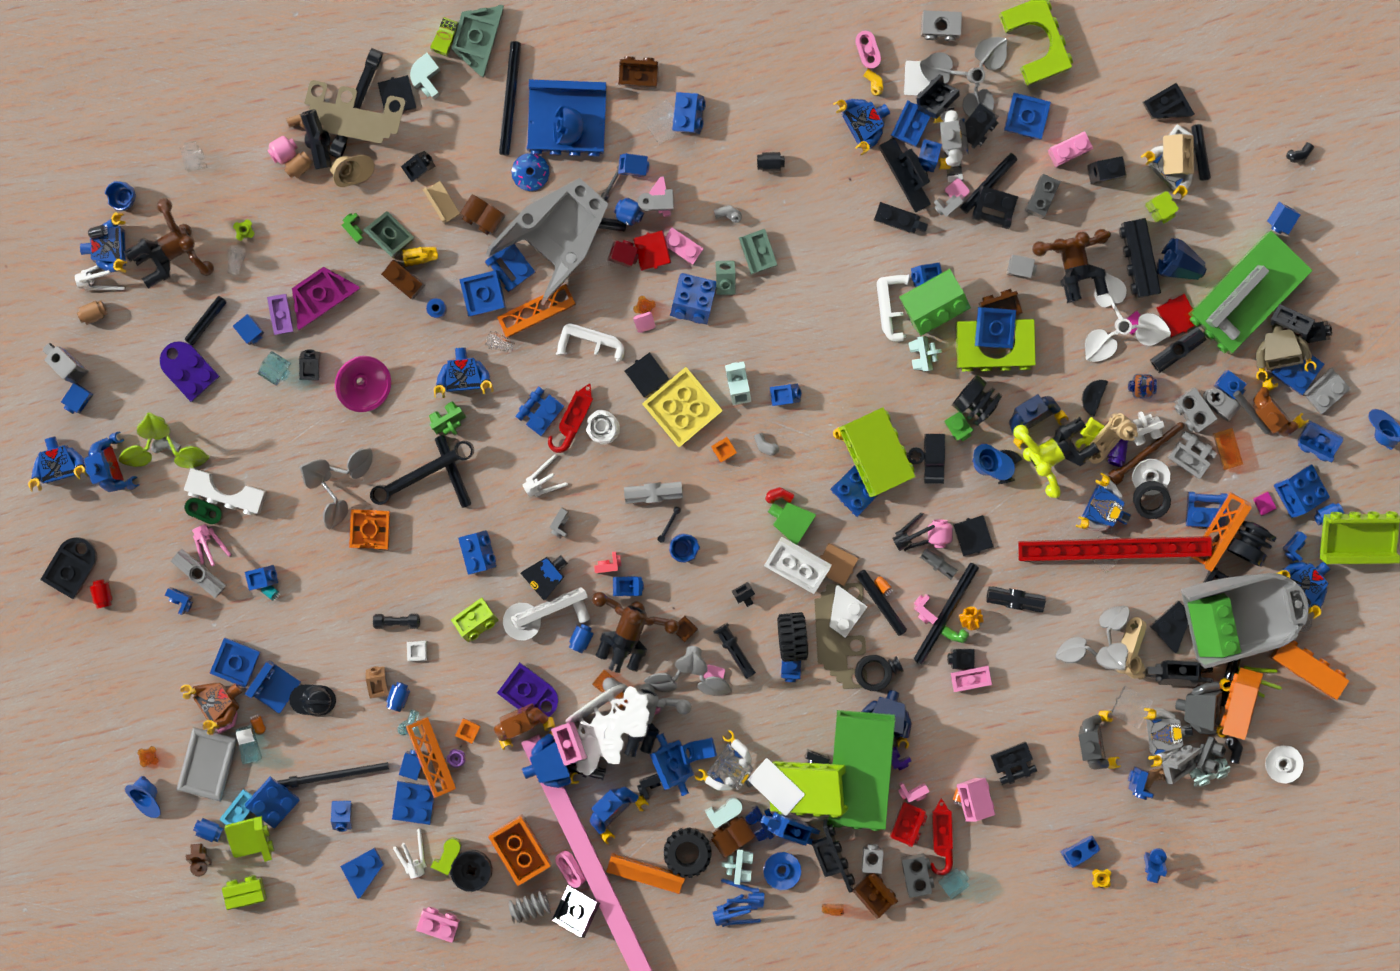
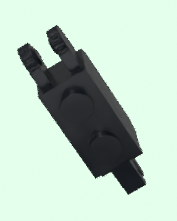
[1145,660,1214,687]

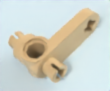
[1088,413,1138,464]
[1116,617,1147,680]

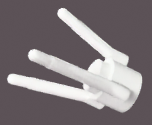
[75,265,125,291]
[523,454,568,497]
[393,828,427,879]

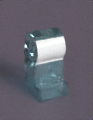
[236,725,262,764]

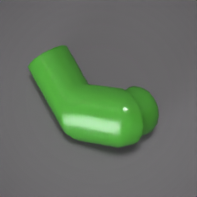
[941,626,969,643]

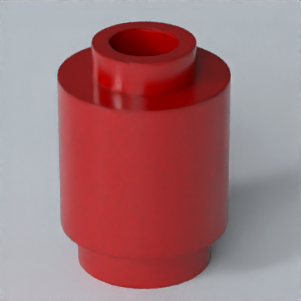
[90,579,113,608]

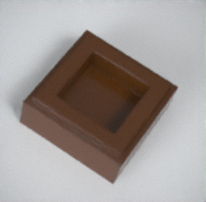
[676,615,698,642]

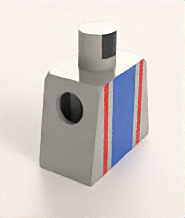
[43,343,89,383]

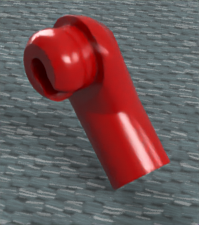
[765,487,795,504]

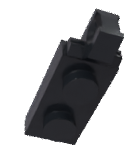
[873,202,928,233]

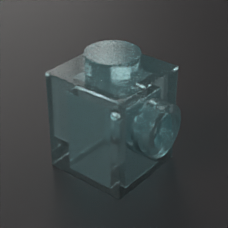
[257,351,291,386]
[938,868,970,899]

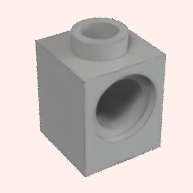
[1006,255,1037,279]
[861,844,883,874]

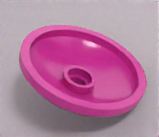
[335,356,391,412]

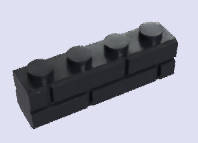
[1119,218,1161,299]

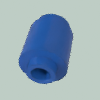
[426,298,447,319]
[1314,503,1344,527]
[569,624,594,653]
[386,682,410,712]
[193,818,223,842]

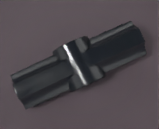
[300,109,331,169]

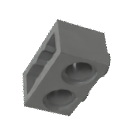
[1025,174,1061,219]
[901,853,935,898]

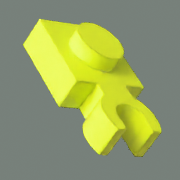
[1075,417,1105,448]

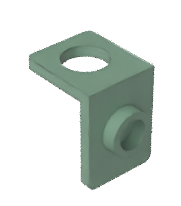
[715,260,736,295]

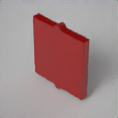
[633,230,671,271]
[1156,293,1195,337]

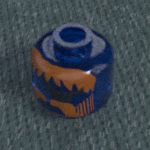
[1128,374,1157,399]

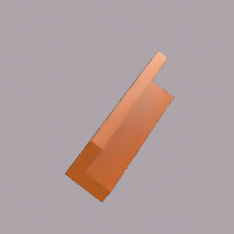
[497,284,576,338]
[1191,492,1252,572]
[406,717,456,798]
[606,853,685,894]

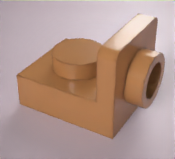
[365,666,389,699]

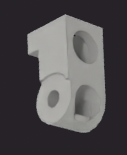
[637,189,674,211]

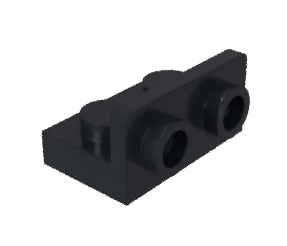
[965,102,999,149]

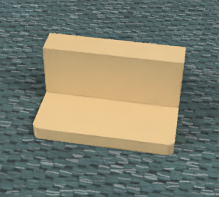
[1163,134,1194,175]
[423,181,460,224]

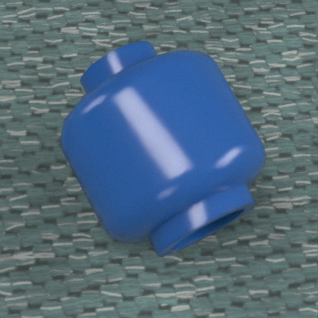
[614,198,644,226]

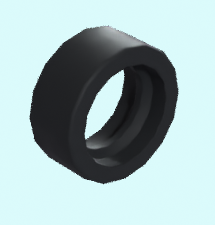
[1133,481,1171,519]
[855,655,892,691]

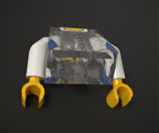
[695,730,754,791]

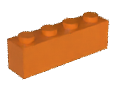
[1269,640,1349,700]

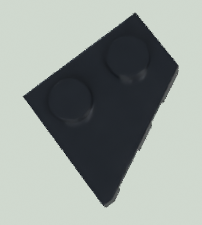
[1142,82,1195,119]
[1150,601,1188,654]

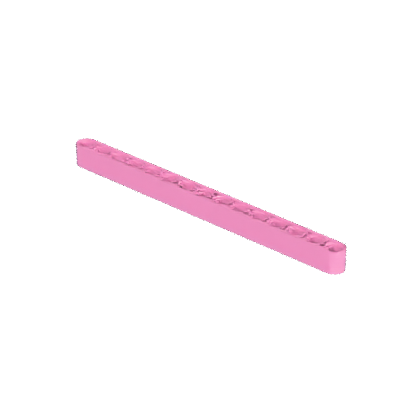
[521,734,653,971]

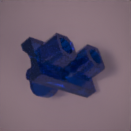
[745,805,777,841]

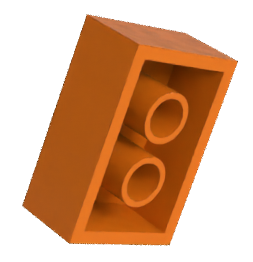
[1221,668,1263,740]
[488,814,552,886]

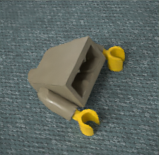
[1256,324,1316,380]

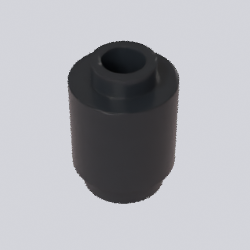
[757,152,785,172]

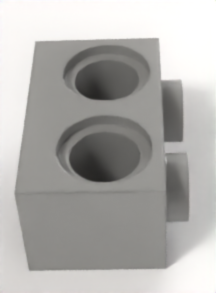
[1173,388,1217,433]

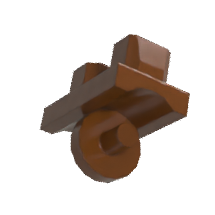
[186,844,211,877]

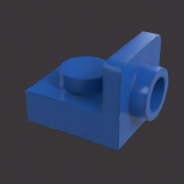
[918,139,942,172]
[911,262,942,287]
[770,383,802,406]
[1282,531,1307,562]
[245,565,278,591]
[165,587,193,615]
[781,661,801,682]

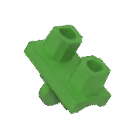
[429,402,466,436]

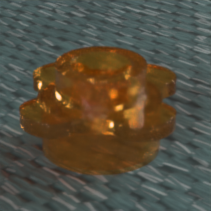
[633,296,656,314]
[137,746,159,767]

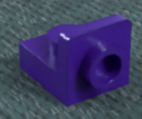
[891,746,912,770]

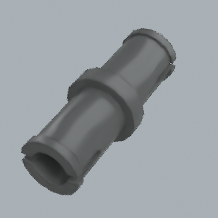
[920,548,958,580]

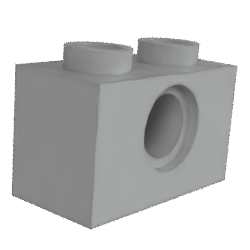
[921,10,962,41]

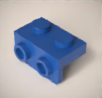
[672,92,706,134]
[1298,420,1344,463]
[458,530,497,575]
[1128,767,1154,800]

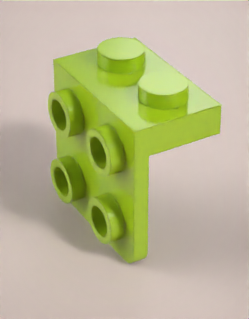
[225,816,274,862]

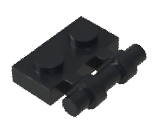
[990,741,1037,785]

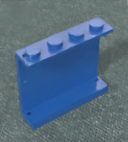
[526,79,606,157]

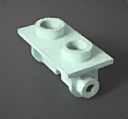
[1189,757,1230,787]

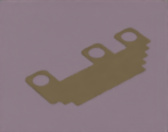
[304,80,405,144]
[815,583,868,689]

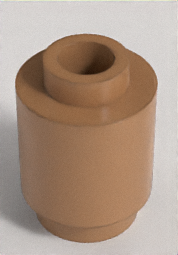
[284,151,313,179]
[77,300,107,325]

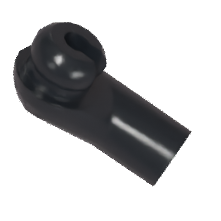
[1286,142,1314,163]
[1225,736,1243,764]

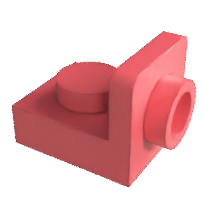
[594,552,622,573]

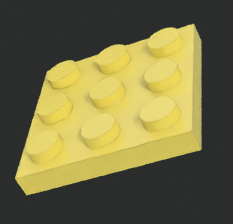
[642,367,723,447]

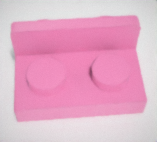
[416,907,460,943]

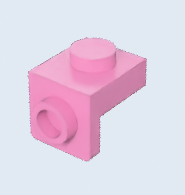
[913,594,938,624]
[898,782,929,802]

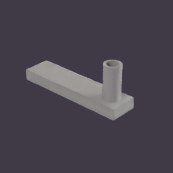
[1205,265,1269,340]

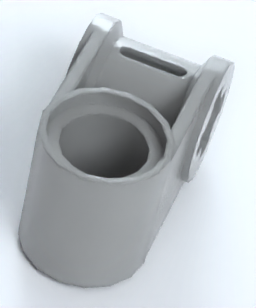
[1203,389,1241,422]

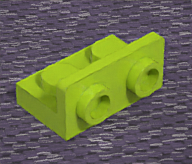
[451,597,499,642]

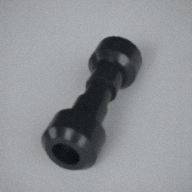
[373,614,420,629]

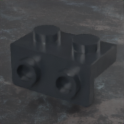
[916,74,960,119]

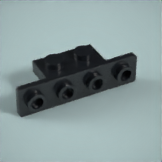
[878,138,931,212]
[812,819,855,893]

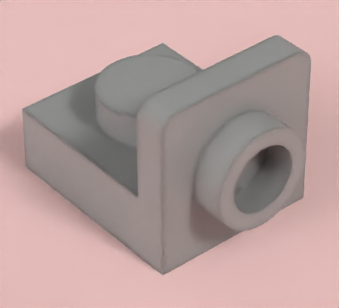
[934,194,966,217]
[549,508,569,539]

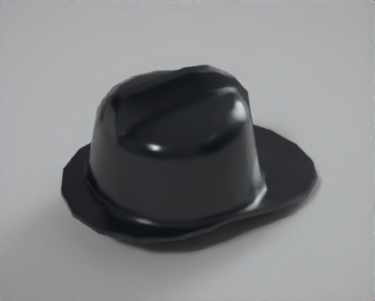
[289,684,336,716]

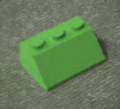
[899,269,971,336]
[1187,593,1242,658]

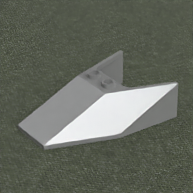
[486,178,608,306]

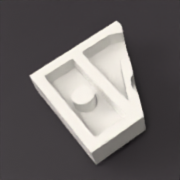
[829,585,867,637]

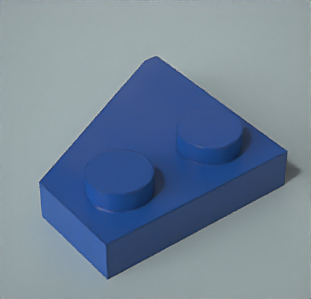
[340,847,384,899]

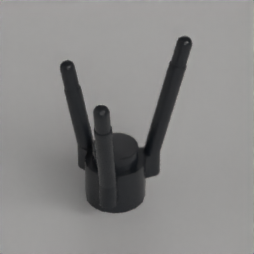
[892,513,935,551]

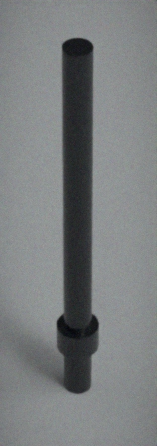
[278,762,389,788]

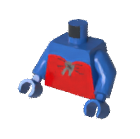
[84,432,140,492]

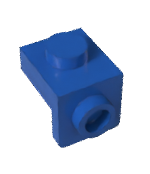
[613,576,644,596]
[331,801,352,832]

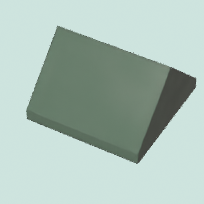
[364,211,415,259]

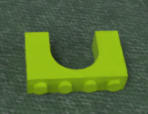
[999,0,1073,86]
[955,319,1036,372]

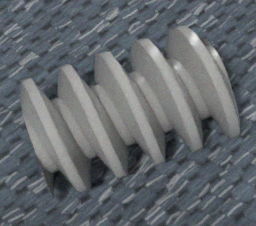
[509,891,551,924]

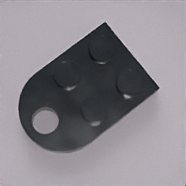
[40,537,97,599]

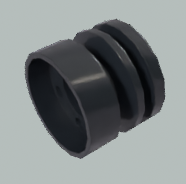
[951,375,1003,426]
[1226,521,1277,567]
[450,850,493,892]

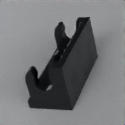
[1271,304,1315,340]

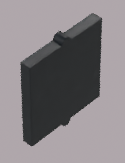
[377,75,416,112]
[625,352,669,398]
[953,515,994,556]

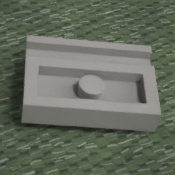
[1303,368,1351,414]

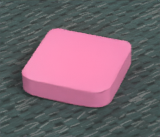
[945,178,970,198]
[633,312,656,333]
[704,664,725,679]

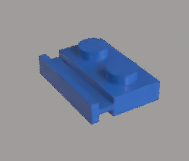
[891,100,930,148]

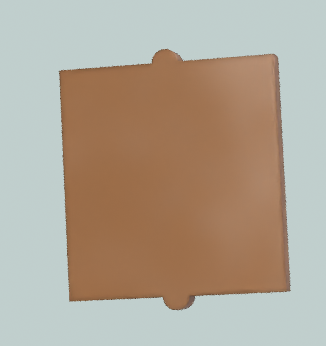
[820,543,859,586]

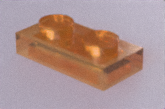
[1213,428,1243,470]

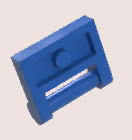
[485,244,535,292]
[1186,492,1228,527]

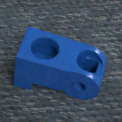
[1060,836,1101,868]

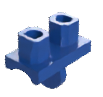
[1144,848,1167,883]

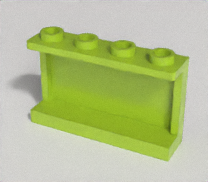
[838,407,915,497]
[1320,511,1400,564]
[770,761,848,817]

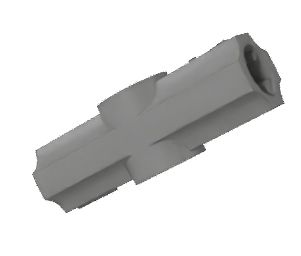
[624,482,683,504]
[171,549,226,598]

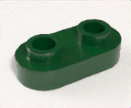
[184,498,223,524]

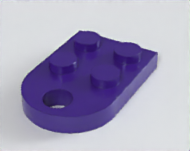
[160,341,220,402]
[497,662,558,717]

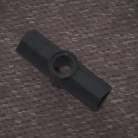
[1150,327,1207,373]
[986,586,1046,612]

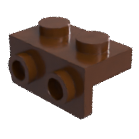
[618,56,658,88]
[978,289,1023,315]
[853,873,898,919]

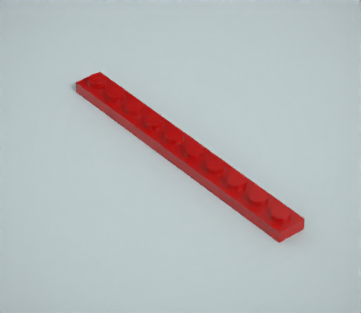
[1018,536,1212,561]

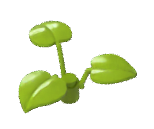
[119,412,209,468]

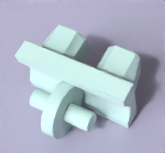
[909,336,942,371]
[721,847,753,885]

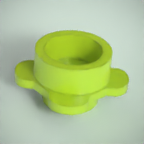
[233,219,255,241]

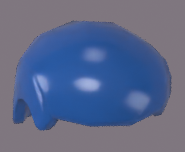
[105,181,136,211]
[669,533,700,563]

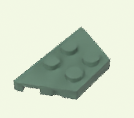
[451,5,504,78]

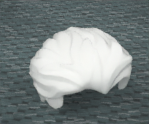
[586,410,620,445]

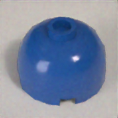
[553,106,586,145]

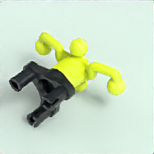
[1013,417,1100,498]

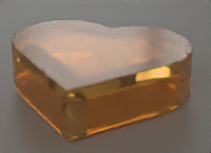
[822,904,844,916]

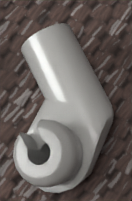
[714,205,742,223]
[754,433,779,456]
[151,437,181,453]

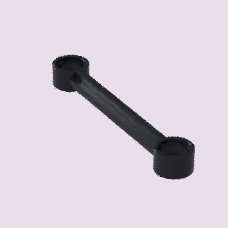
[329,48,383,158]
[370,440,474,505]

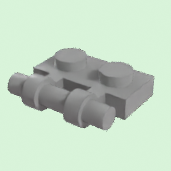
[1167,431,1217,479]

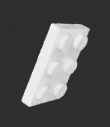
[764,536,832,594]

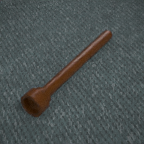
[1107,422,1185,486]

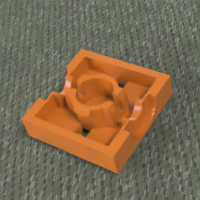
[349,509,390,549]

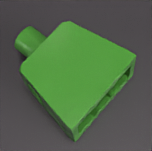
[768,502,816,545]

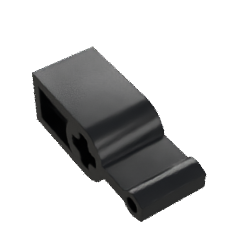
[924,434,945,484]

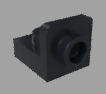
[401,151,435,182]
[1302,321,1332,343]
[299,349,320,380]
[947,649,975,669]
[805,749,831,764]
[637,773,661,799]

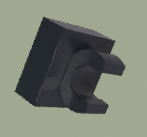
[732,582,755,607]

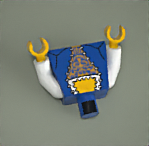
[1075,473,1131,531]

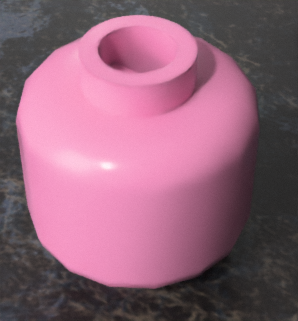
[267,136,297,165]
[928,519,953,548]

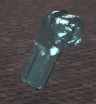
[397,710,419,736]

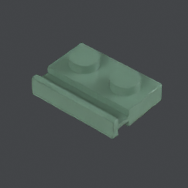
[739,229,777,274]

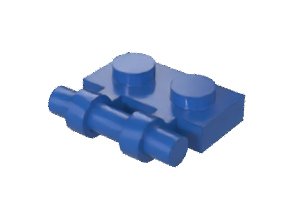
[515,386,564,436]

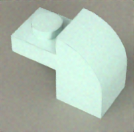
[410,53,440,99]
[725,362,751,406]

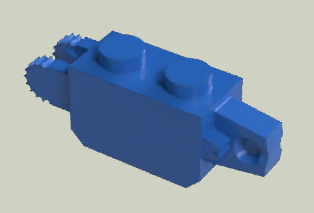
[761,812,820,846]

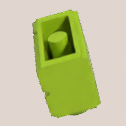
[1145,191,1179,224]
[222,875,267,910]

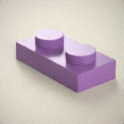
[267,294,294,335]

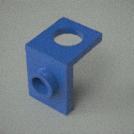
[680,737,717,765]

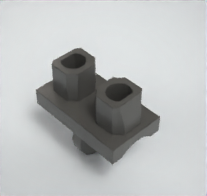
[1194,736,1226,775]

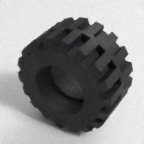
[777,612,808,662]
[664,827,712,878]

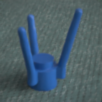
[721,879,764,912]
[713,894,761,927]

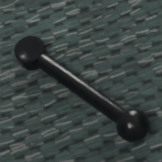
[657,507,681,543]

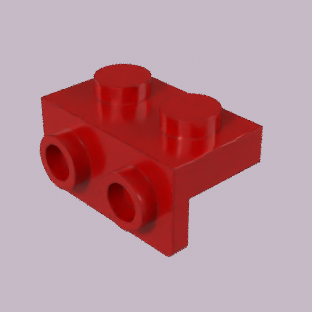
[889,801,927,847]

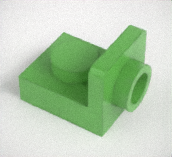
[342,213,364,244]
[944,412,973,441]

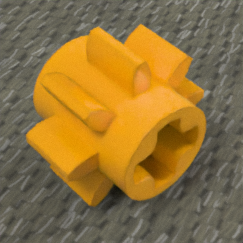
[959,607,984,630]

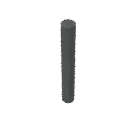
[1233,390,1271,434]

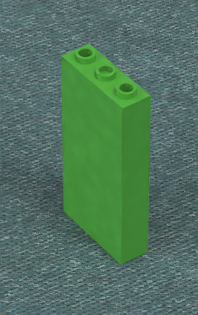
[1189,230,1313,354]
[828,710,895,831]

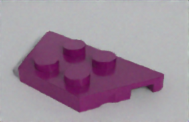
[292,267,361,330]

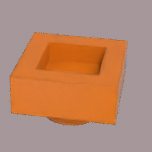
[711,437,737,463]
[455,718,481,744]

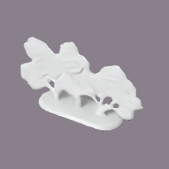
[565,684,649,775]

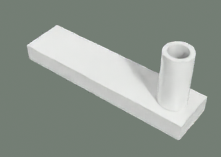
[511,587,590,628]

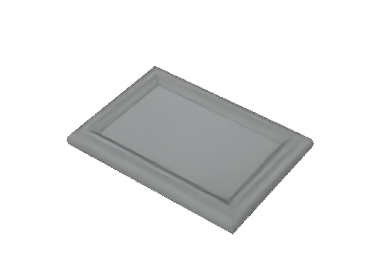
[177,727,237,802]

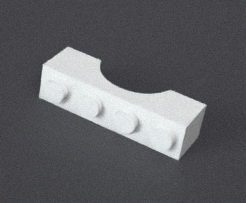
[184,468,267,516]

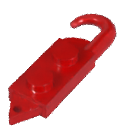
[548,383,593,453]
[930,798,953,876]

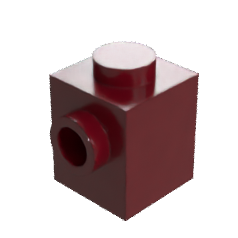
[607,240,639,268]

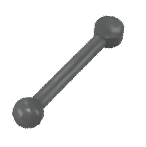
[601,165,619,201]

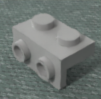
[1162,745,1201,784]

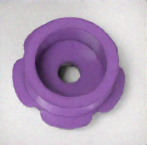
[447,749,465,768]

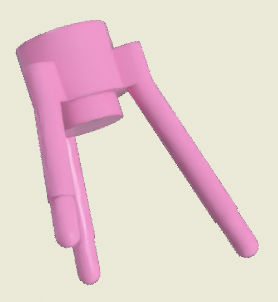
[192,524,231,566]

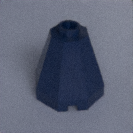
[1157,238,1207,280]

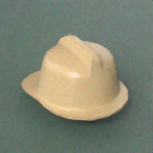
[330,155,374,188]

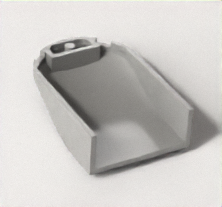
[1181,573,1308,668]

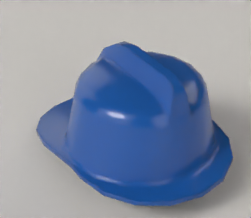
[1368,409,1400,450]
[972,444,1015,480]
[125,776,161,818]

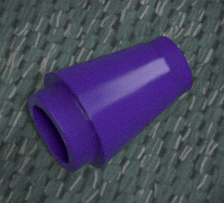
[1107,438,1129,467]

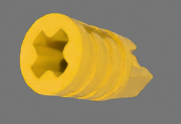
[402,247,438,267]

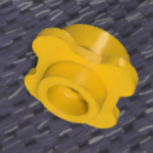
[1092,869,1111,888]

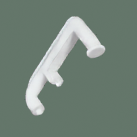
[877,274,910,342]
[556,323,625,362]

